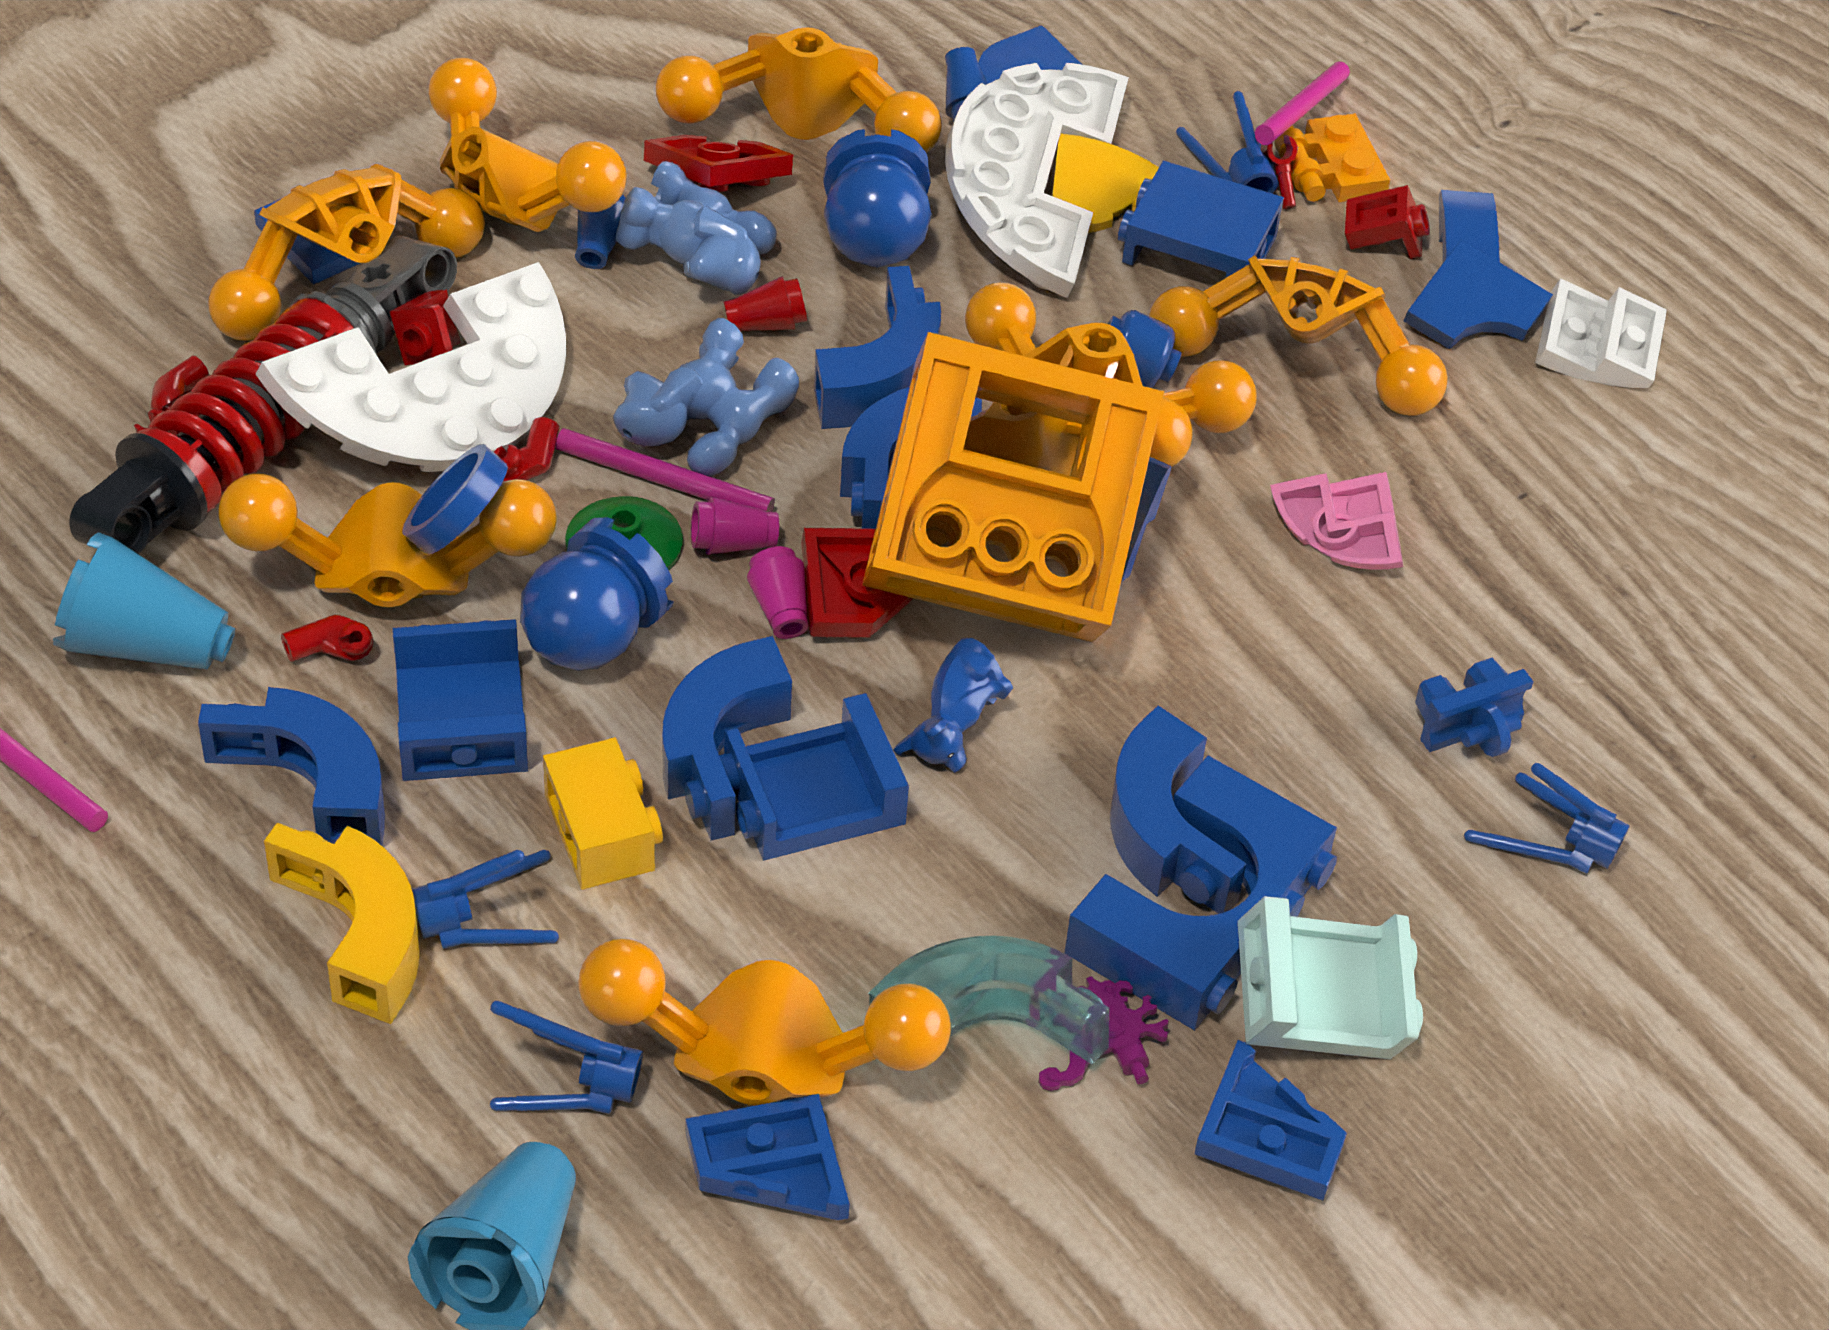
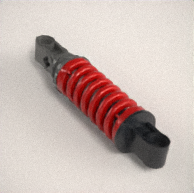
[69,236,457,554]

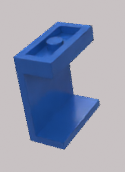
[393,619,528,781]

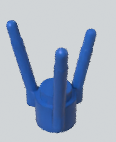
[1176,91,1279,194]
[1464,763,1630,874]
[411,850,559,949]
[490,1001,643,1114]

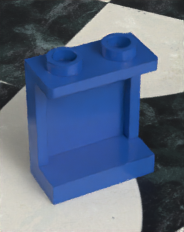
[1118,160,1284,277]
[719,693,909,861]

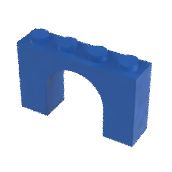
[1064,755,1337,1031]

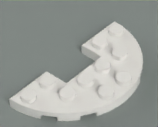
[945,63,1129,298]
[256,262,566,472]

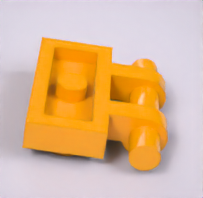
[1274,113,1390,202]

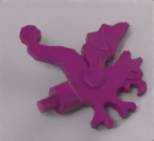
[1038,976,1169,1091]

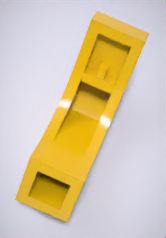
[264,823,420,1024]

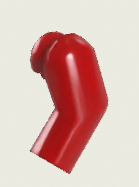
[151,355,209,412]
[494,417,560,482]
[281,614,374,662]

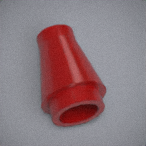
[723,276,808,332]

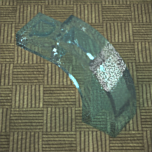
[869,936,1110,1065]

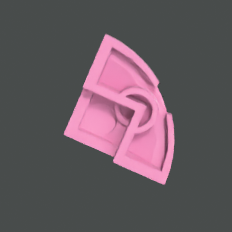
[1270,472,1403,570]

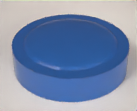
[402,444,508,554]

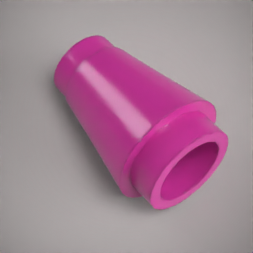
[691,496,779,555]
[747,546,809,639]

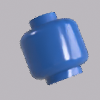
[1108,310,1182,388]

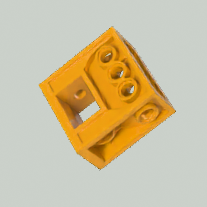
[862,332,1164,642]

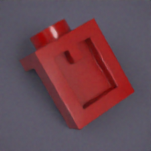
[1345,185,1430,259]
[390,289,461,365]

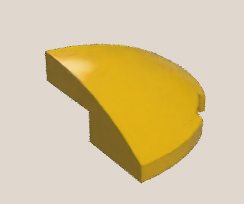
[1052,133,1159,233]

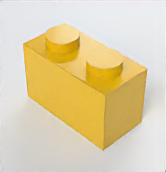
[543,737,663,890]

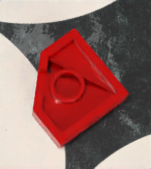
[643,135,793,192]
[801,527,914,638]

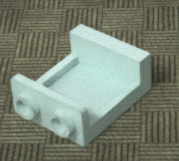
[1238,896,1423,1059]

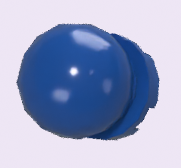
[823,129,932,268]
[520,517,674,671]

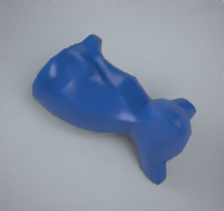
[893,638,1013,773]

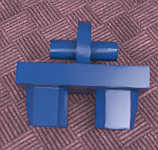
[1415,657,1534,757]

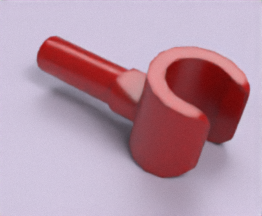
[1261,135,1298,209]

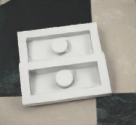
[1535,278,1667,388]

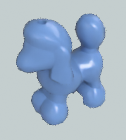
[616,161,777,295]
[613,318,799,477]

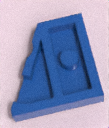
[1194,1040,1347,1201]
[685,1094,850,1220]

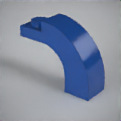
[814,266,941,429]
[840,387,982,529]
[662,636,792,841]
[198,687,385,846]
[1110,705,1246,914]

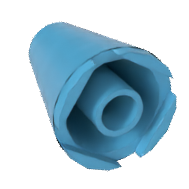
[53,532,236,670]
[407,1142,576,1330]

